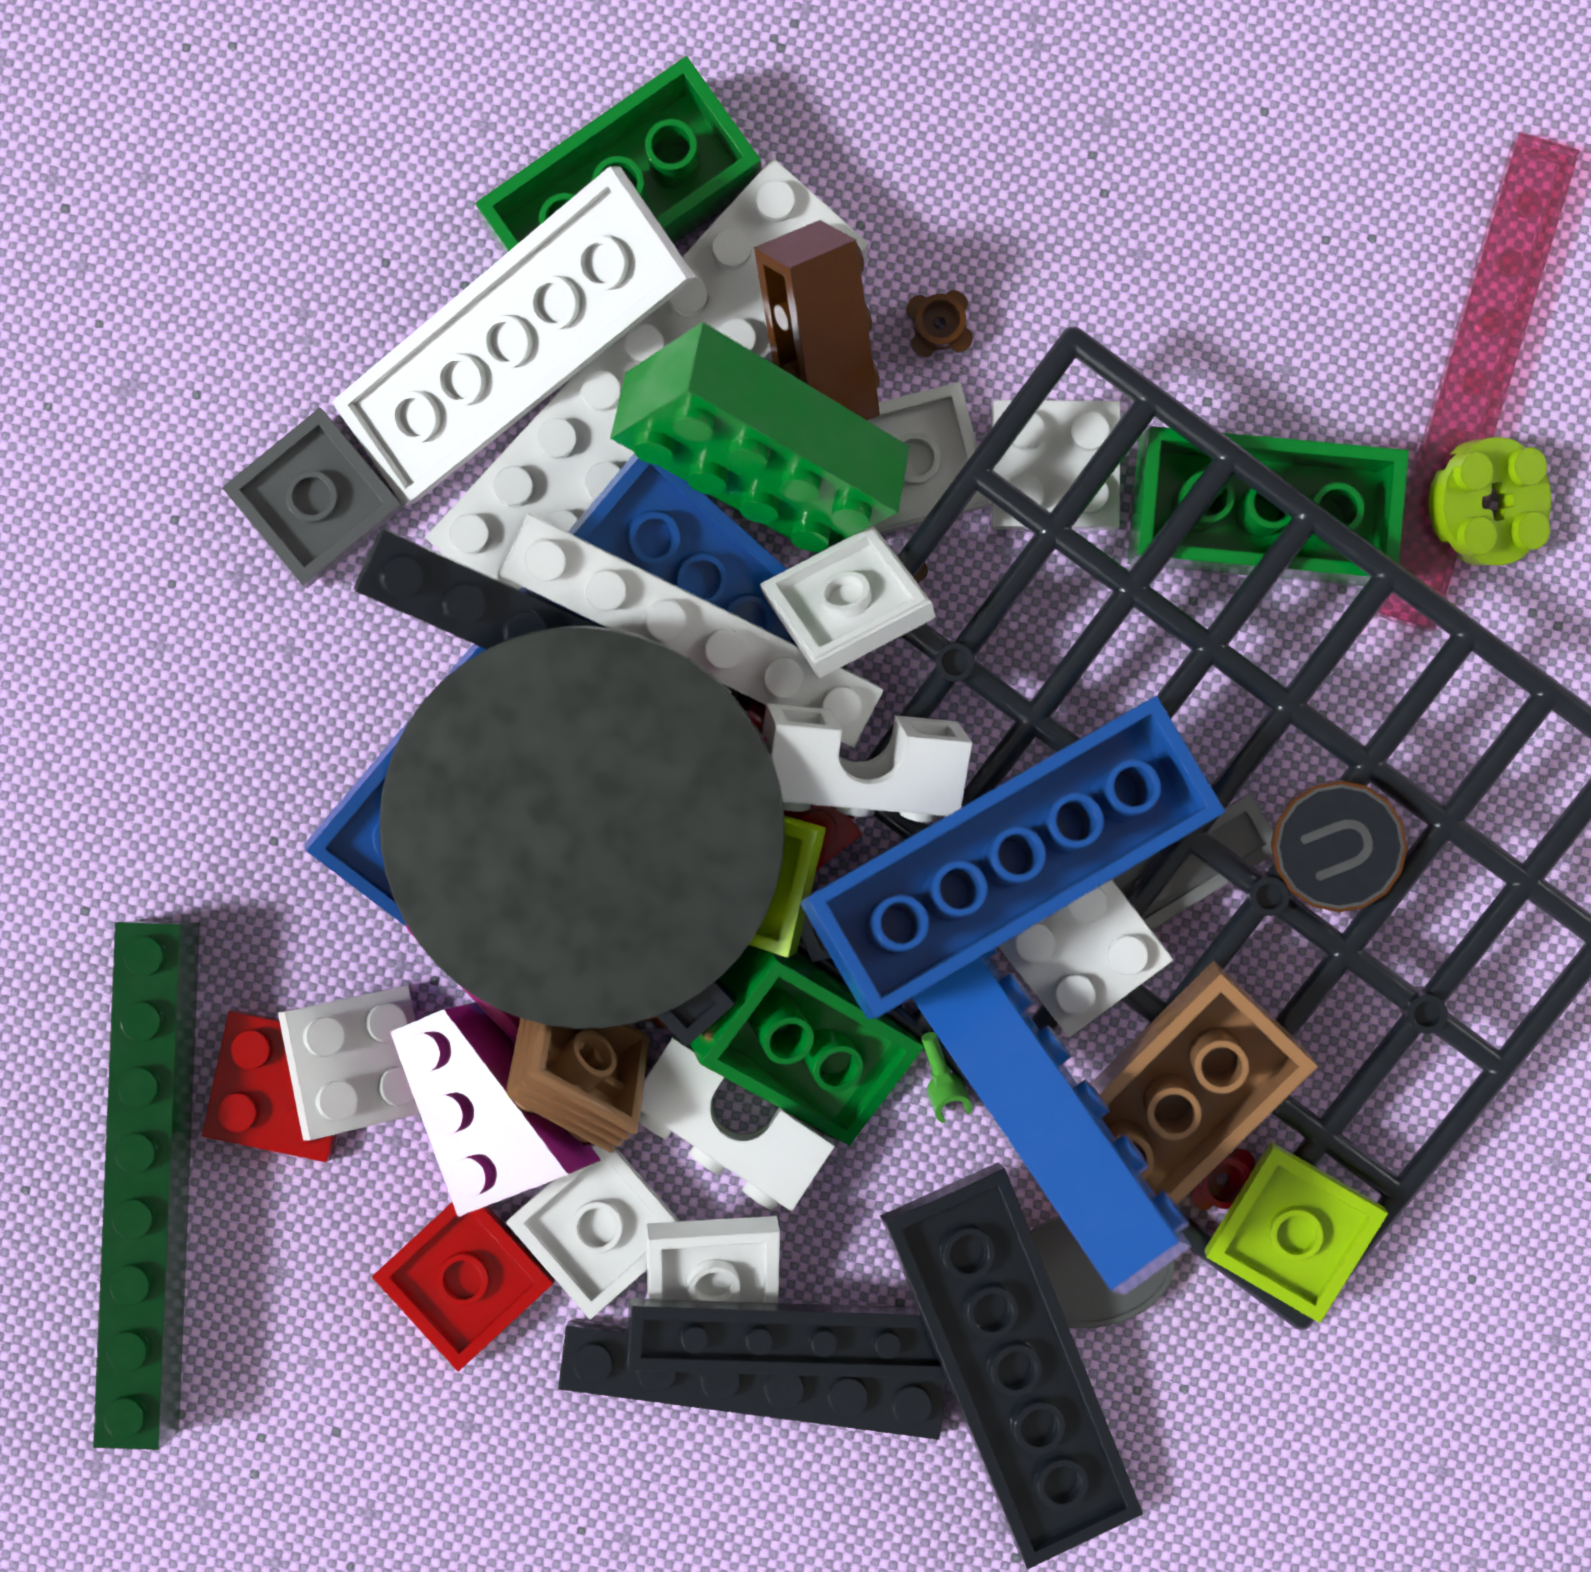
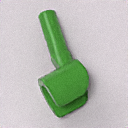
[921,1032,972,1123]

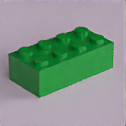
[475,55,762,254]
[610,322,910,554]
[1127,426,1409,586]

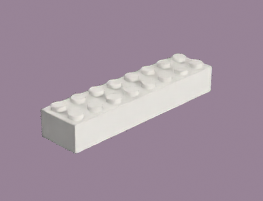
[425,158,869,589]

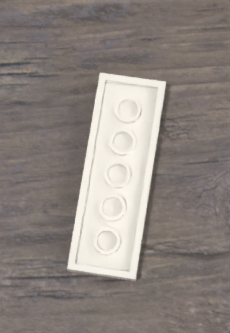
[332,166,696,506]

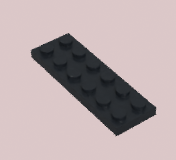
[880,1162,1143,1570]

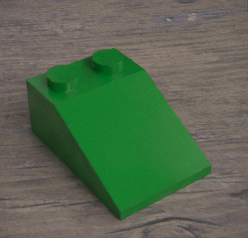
[690,945,924,1146]

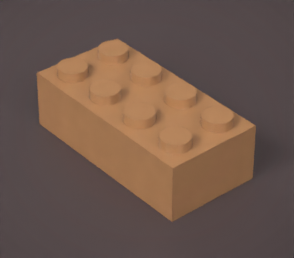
[1090,961,1318,1205]

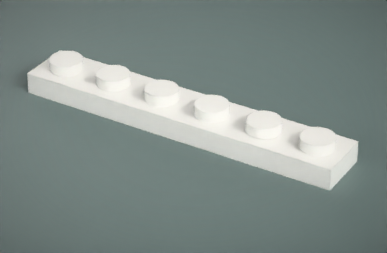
[499,513,883,747]

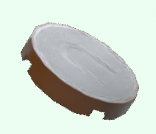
[1271,779,1407,912]

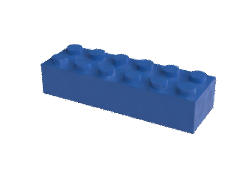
[800,695,1225,1019]

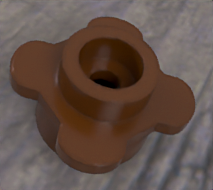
[906,290,973,358]

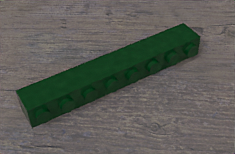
[93,920,200,1450]

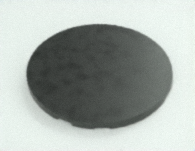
[379,626,785,1028]

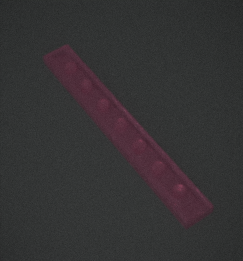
[1375,132,1580,632]

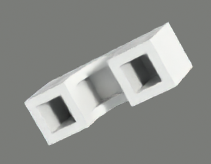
[762,703,973,822]
[639,1035,835,1212]

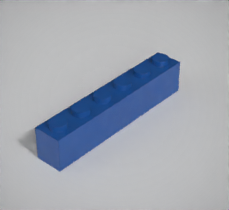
[911,948,1192,1294]

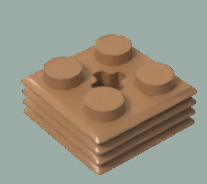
[506,1018,650,1153]

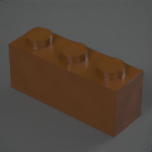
[754,220,880,421]

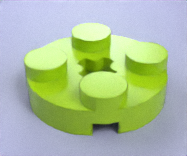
[1429,437,1551,566]

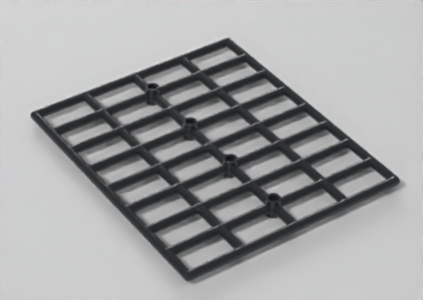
[797,326,1591,1330]

